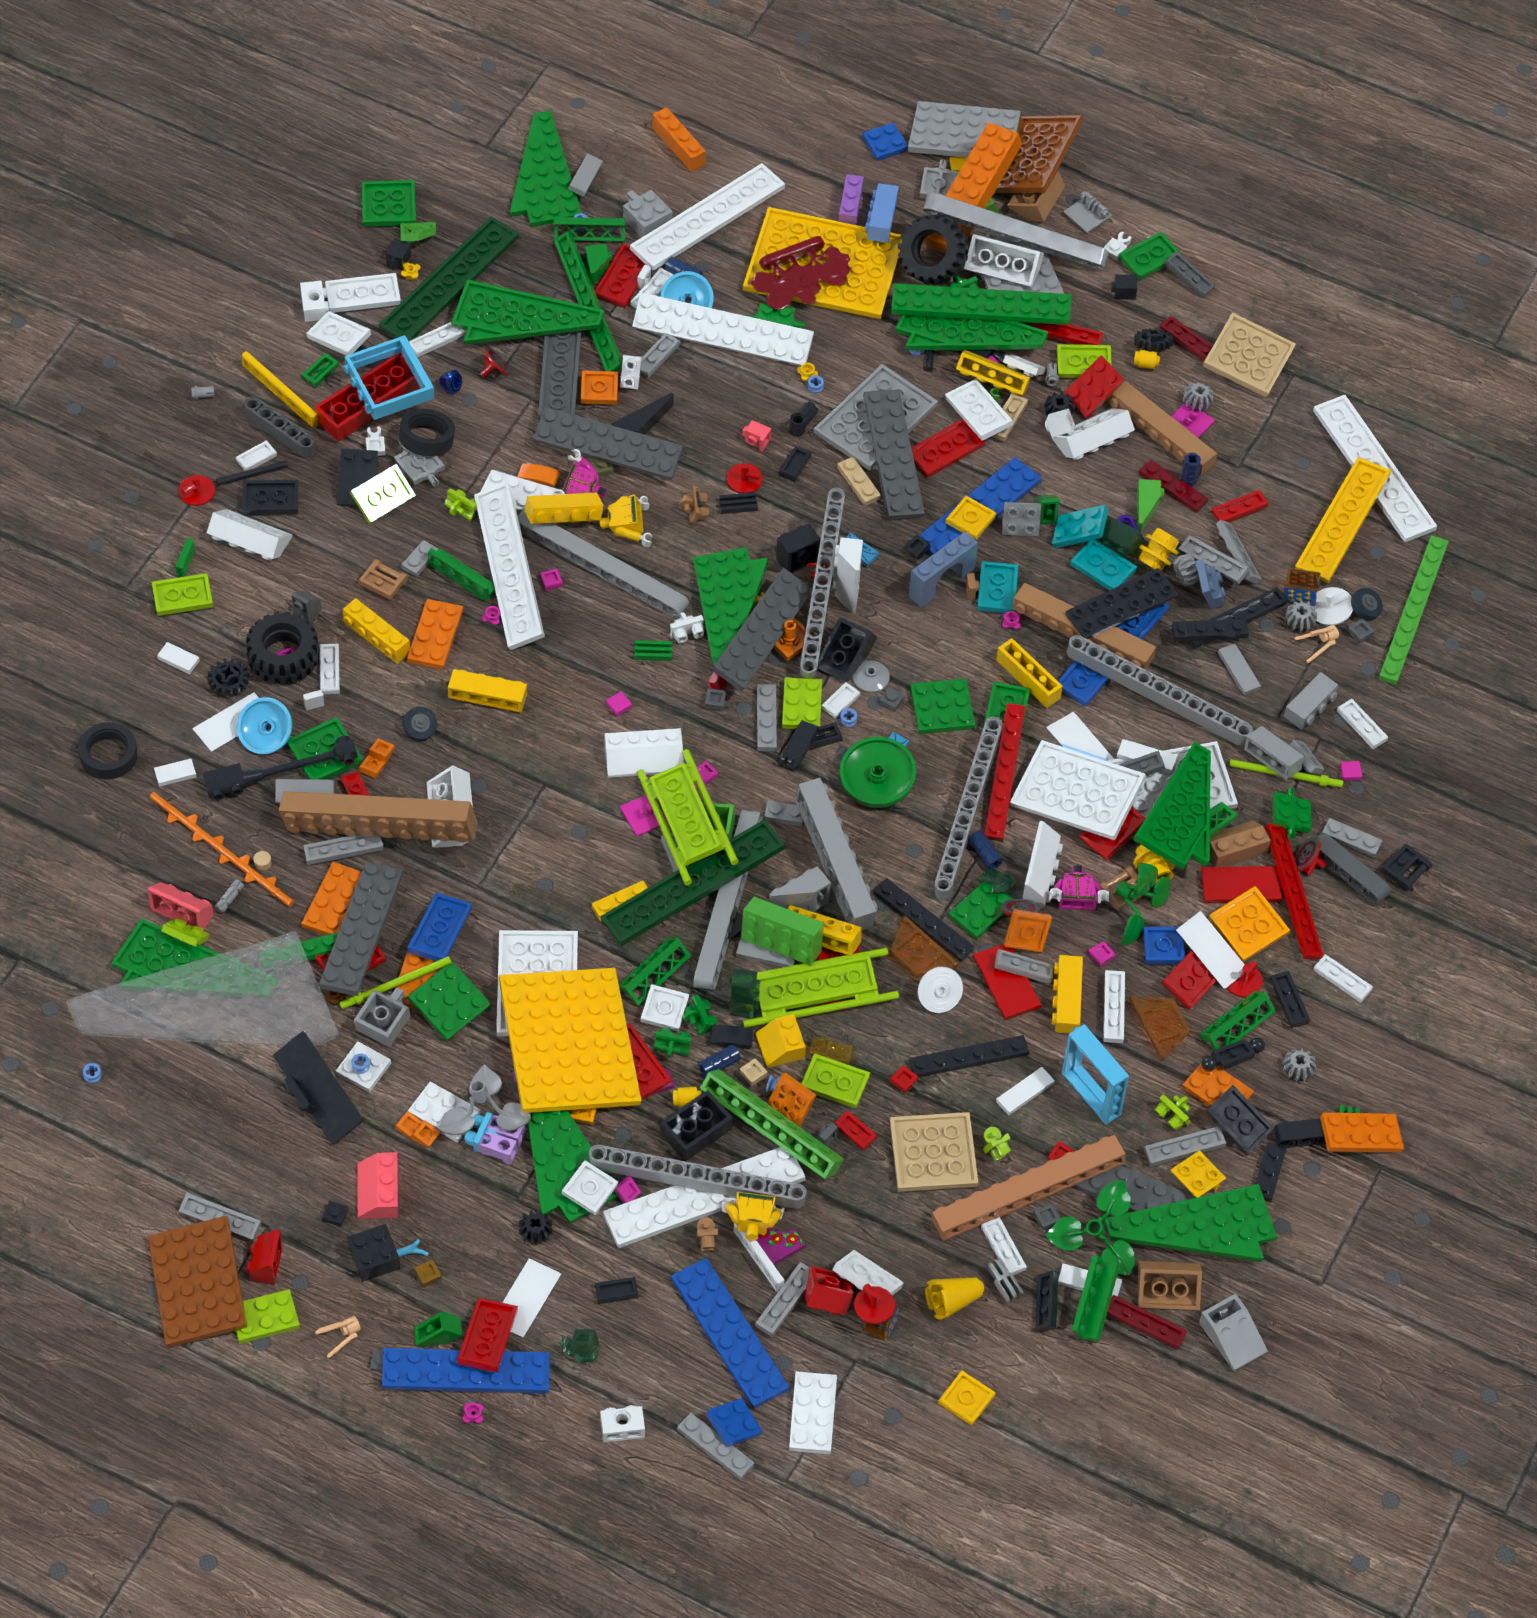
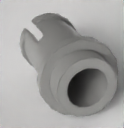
[1045,363,1059,386]
[191,385,214,400]

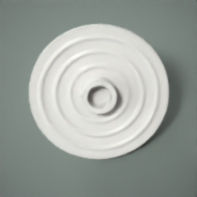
[1315,587,1353,626]
[918,967,963,1013]

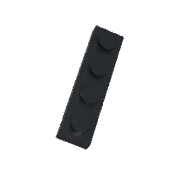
[1172,618,1249,641]

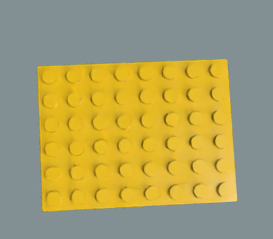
[743,207,902,319]
[498,968,641,1113]

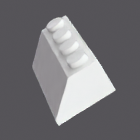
[964,234,1044,287]
[1052,408,1135,460]
[207,509,292,560]
[832,538,863,614]
[605,728,683,778]
[427,765,473,848]
[1023,821,1063,910]

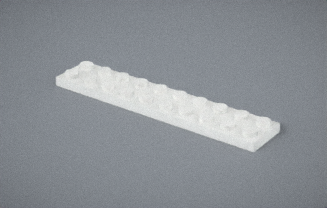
[630,163,785,270]
[632,293,814,366]
[1313,395,1437,543]
[474,482,545,650]
[603,1147,805,1248]

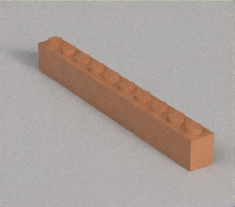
[932,1135,1126,1241]

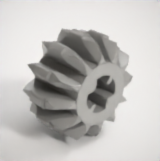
[1183,382,1214,412]
[1172,554,1200,586]
[1285,600,1317,632]
[1282,1048,1316,1082]

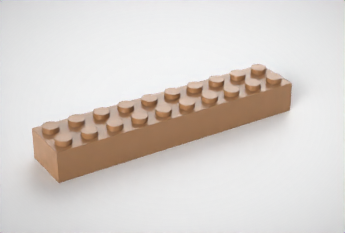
[279,791,478,843]

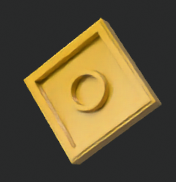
[945,496,997,540]
[938,1370,996,1426]

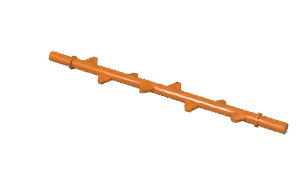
[150,792,294,907]

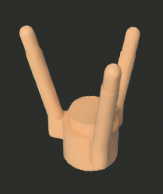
[1294,625,1339,663]
[315,1316,361,1358]

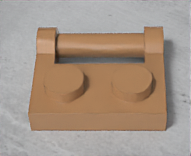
[359,559,408,600]
[1099,866,1149,911]

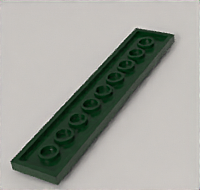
[379,216,519,341]
[600,819,786,946]

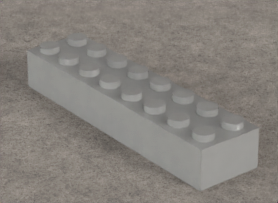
[795,778,878,931]

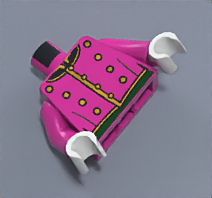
[554,449,608,499]
[1049,865,1109,910]

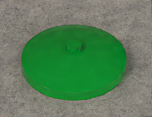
[840,737,916,808]

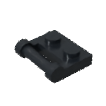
[1382,844,1432,891]

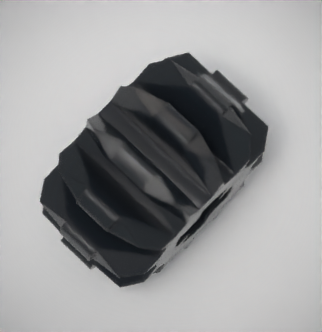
[1044,391,1075,416]
[519,1210,553,1245]

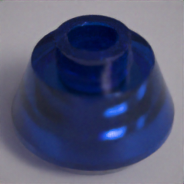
[439,370,462,395]

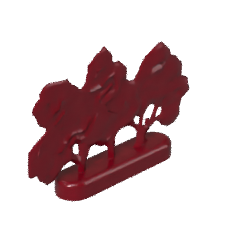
[751,236,851,310]

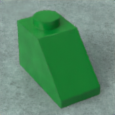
[585,244,612,284]
[1036,495,1060,525]
[414,1311,462,1347]

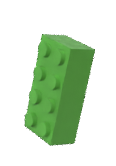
[741,897,824,966]

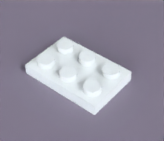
[306,311,371,356]
[408,1082,480,1143]
[833,1250,904,1296]

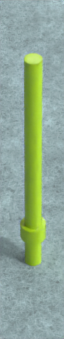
[1230,759,1343,788]
[339,956,452,1010]

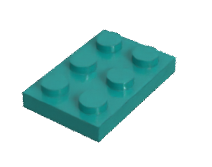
[1052,505,1109,548]
[1070,540,1137,590]
[977,561,1018,613]

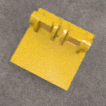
[1170,1150,1226,1198]

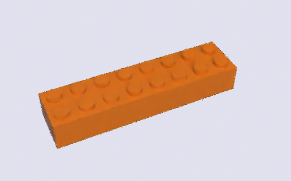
[924,122,1022,254]

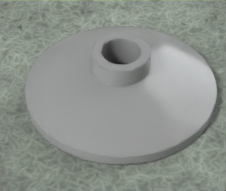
[852,661,890,693]

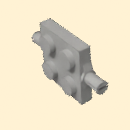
[919,159,957,199]
[394,442,445,486]

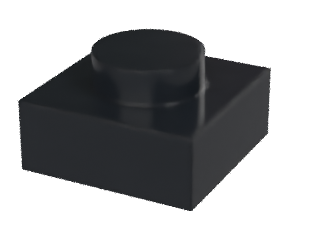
[905,534,931,560]
[322,1200,349,1227]

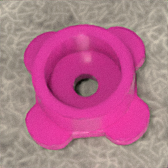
[482,606,501,625]
[1002,611,1021,629]
[463,1403,484,1423]

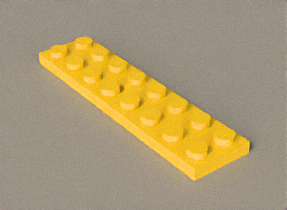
[1295,457,1391,584]

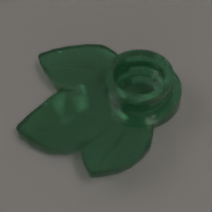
[979,869,1016,894]

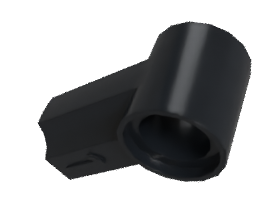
[789,401,818,436]

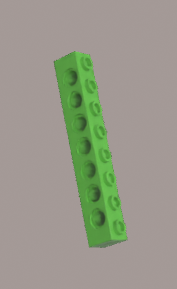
[700,1069,844,1179]

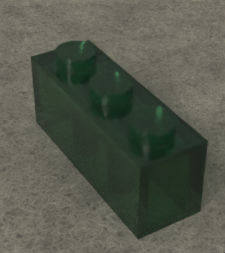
[1095,515,1145,558]
[730,968,761,1019]

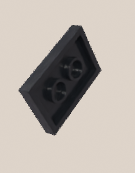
[242,480,299,514]
[1205,1085,1275,1156]

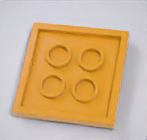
[1208,886,1290,962]

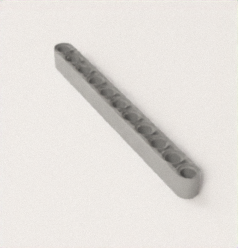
[923,192,1109,270]
[800,488,845,679]
[517,509,689,618]
[1067,635,1253,746]
[934,717,1002,900]
[694,810,763,990]
[589,1145,806,1209]

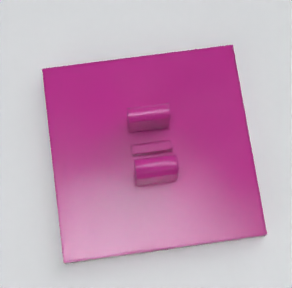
[1171,403,1215,438]
[620,795,668,836]

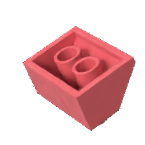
[148,882,214,929]
[358,1152,398,1219]

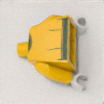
[599,494,652,547]
[721,1192,785,1241]

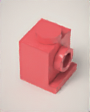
[742,420,771,452]

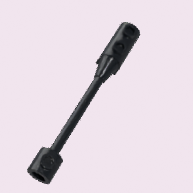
[202,736,358,801]

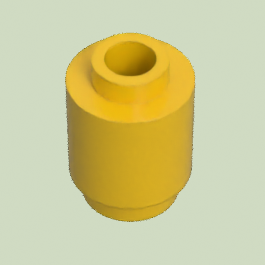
[1134,350,1160,370]
[672,1087,701,1108]

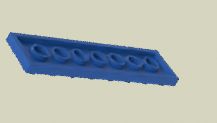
[919,457,1042,556]
[1058,603,1169,707]
[671,1258,789,1409]
[382,1348,550,1394]

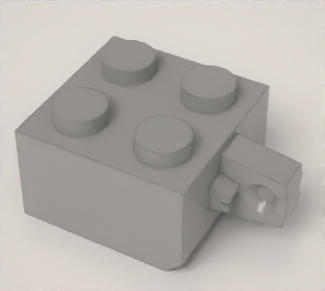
[623,190,672,238]
[354,988,411,1047]

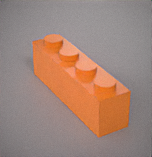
[652,107,706,172]

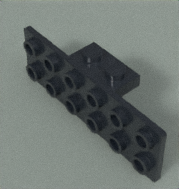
[1065,568,1178,639]
[273,1031,364,1145]

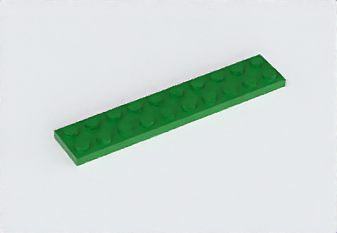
[891,283,1072,325]

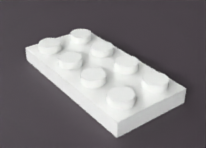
[325,273,401,313]
[945,379,1013,441]
[481,470,559,514]
[789,1372,837,1454]

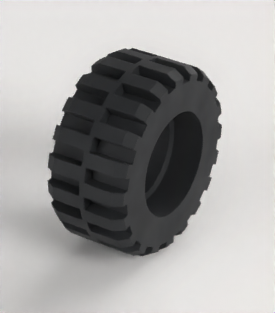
[898,215,969,284]
[246,612,319,685]

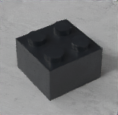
[776,523,821,573]
[347,1224,400,1282]

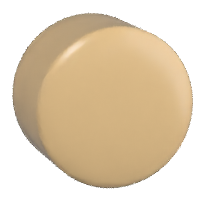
[253,851,272,871]

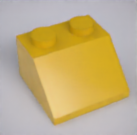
[755,1014,806,1068]

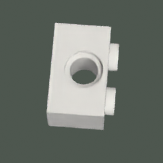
[300,281,329,322]
[600,1405,645,1443]

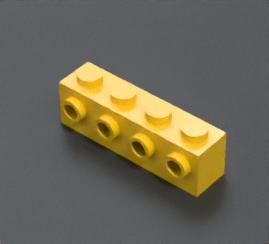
[956,350,1031,396]
[525,492,603,524]
[343,598,410,664]
[996,638,1063,708]
[448,669,527,713]
[788,905,862,956]
[1052,955,1083,1034]

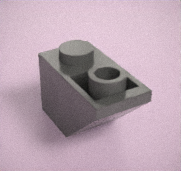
[291,591,322,623]

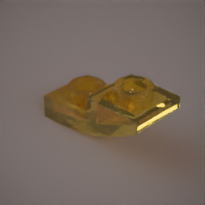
[809,1037,854,1065]

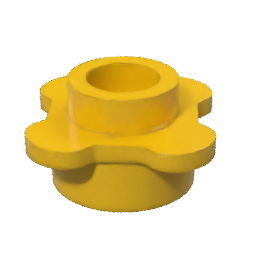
[401,263,421,280]
[797,363,818,381]

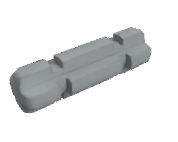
[215,879,244,913]

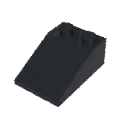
[337,449,379,507]
[817,617,877,682]

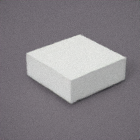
[637,265,651,289]
[303,690,324,711]

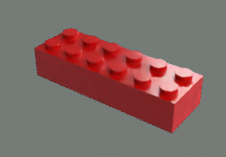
[314,353,421,442]

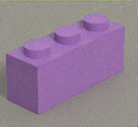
[839,174,864,225]

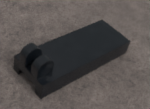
[778,720,819,772]

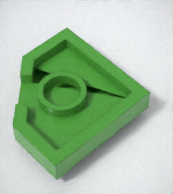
[400,222,436,243]

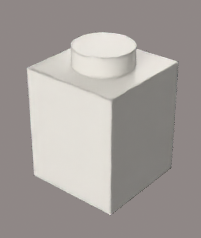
[1045,409,1075,437]

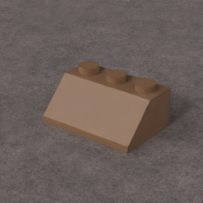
[1007,171,1065,222]
[1210,821,1271,867]
[1138,1261,1202,1310]

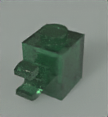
[560,1329,600,1362]

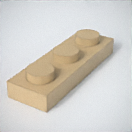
[991,393,1028,442]
[837,457,881,506]

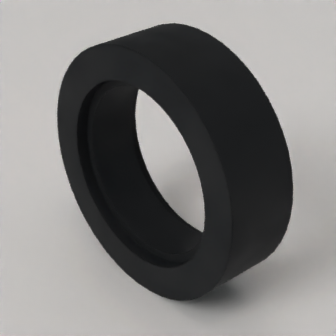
[399,409,455,456]
[78,722,137,780]

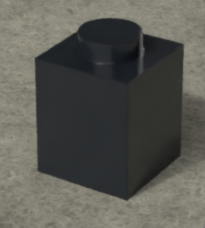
[386,239,411,270]
[1111,274,1137,300]

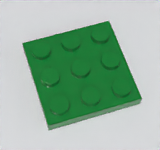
[362,180,416,227]
[910,679,975,734]
[286,717,364,779]
[407,961,491,1042]

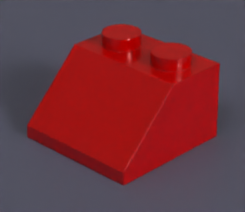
[246,1229,283,1285]
[805,1265,853,1315]

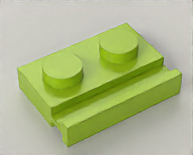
[161,918,209,947]

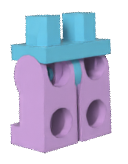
[464,1112,526,1165]

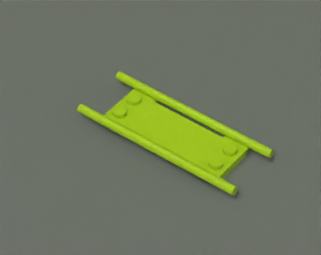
[637,749,739,886]
[733,947,899,1028]

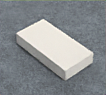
[236,440,277,471]
[157,642,200,674]
[821,682,860,719]
[154,759,196,787]

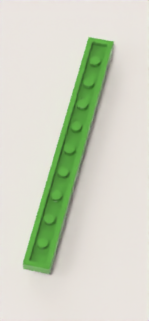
[1378,535,1449,685]

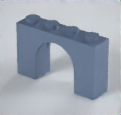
[909,531,978,608]

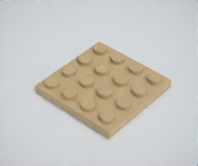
[1203,312,1296,398]
[890,1112,978,1192]

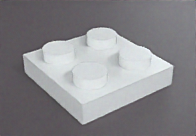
[1003,355,1046,377]
[640,984,689,1032]
[336,1042,391,1093]
[562,1161,618,1215]

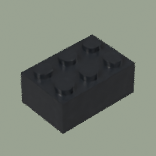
[660,1090,733,1162]

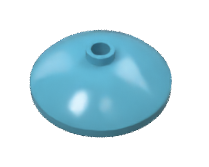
[660,271,714,308]
[237,697,292,754]

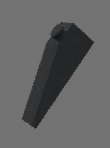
[611,392,674,435]

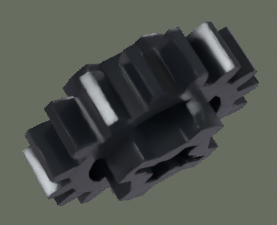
[1134,328,1173,352]
[208,659,249,697]

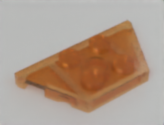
[890,916,958,978]
[1129,995,1190,1061]

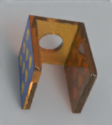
[1284,568,1321,606]
[862,1303,900,1341]

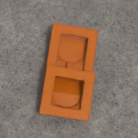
[517,463,560,487]
[359,738,395,779]
[395,1111,441,1148]

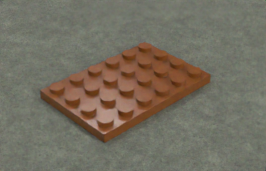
[994,115,1084,193]
[148,1215,248,1348]

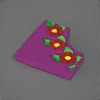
[756,1228,806,1265]

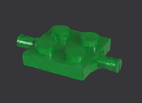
[745,303,805,329]
[1272,787,1311,839]

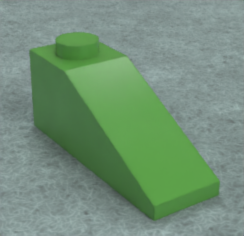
[1137,479,1164,533]

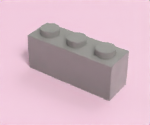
[1284,672,1338,730]
[1244,726,1304,780]
[275,779,335,803]

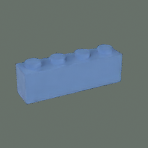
[865,183,899,243]

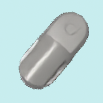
[988,1259,1024,1303]

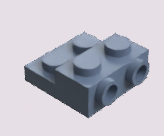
[1196,559,1226,609]

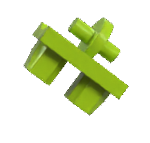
[444,488,477,521]
[1155,1094,1192,1131]
[983,1127,1011,1161]

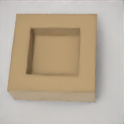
[739,1058,767,1086]

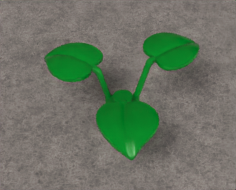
[1116,863,1172,946]
[1046,1180,1135,1276]

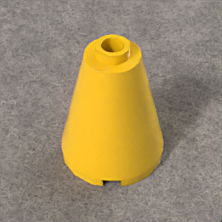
[925,1277,984,1320]

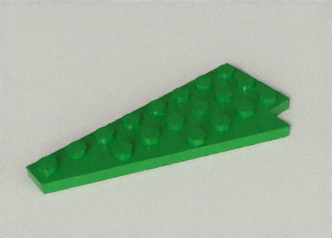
[510,110,582,227]
[451,280,604,345]
[895,315,1048,351]
[693,547,768,666]
[1133,741,1211,870]
[111,918,279,999]
[528,1110,619,1225]
[1104,1184,1277,1262]

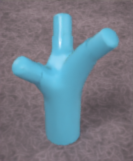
[396,1239,428,1257]

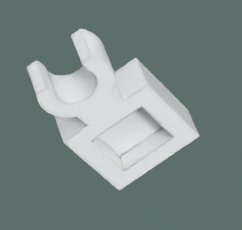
[1104,232,1131,261]
[366,426,385,456]

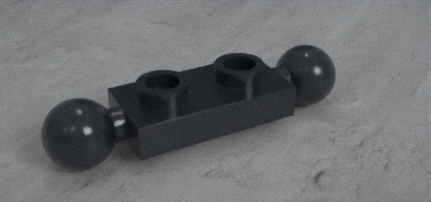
[1201,1037,1265,1072]

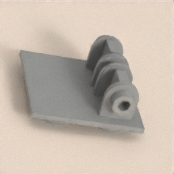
[1063,191,1112,233]
[1002,502,1041,536]

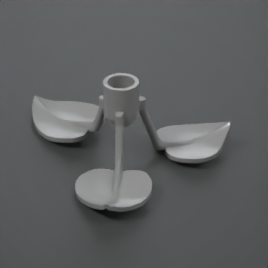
[438,1065,531,1135]

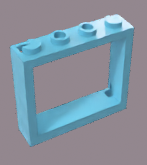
[343,335,434,420]
[1062,1024,1129,1125]

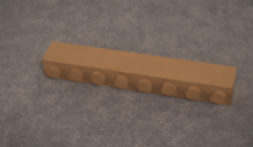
[1106,381,1217,476]
[1012,583,1156,670]

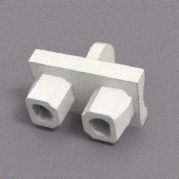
[620,355,642,390]
[670,612,704,644]

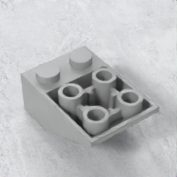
[769,866,831,912]
[1199,1294,1268,1371]

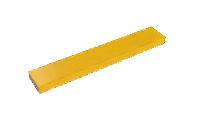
[242,351,319,428]

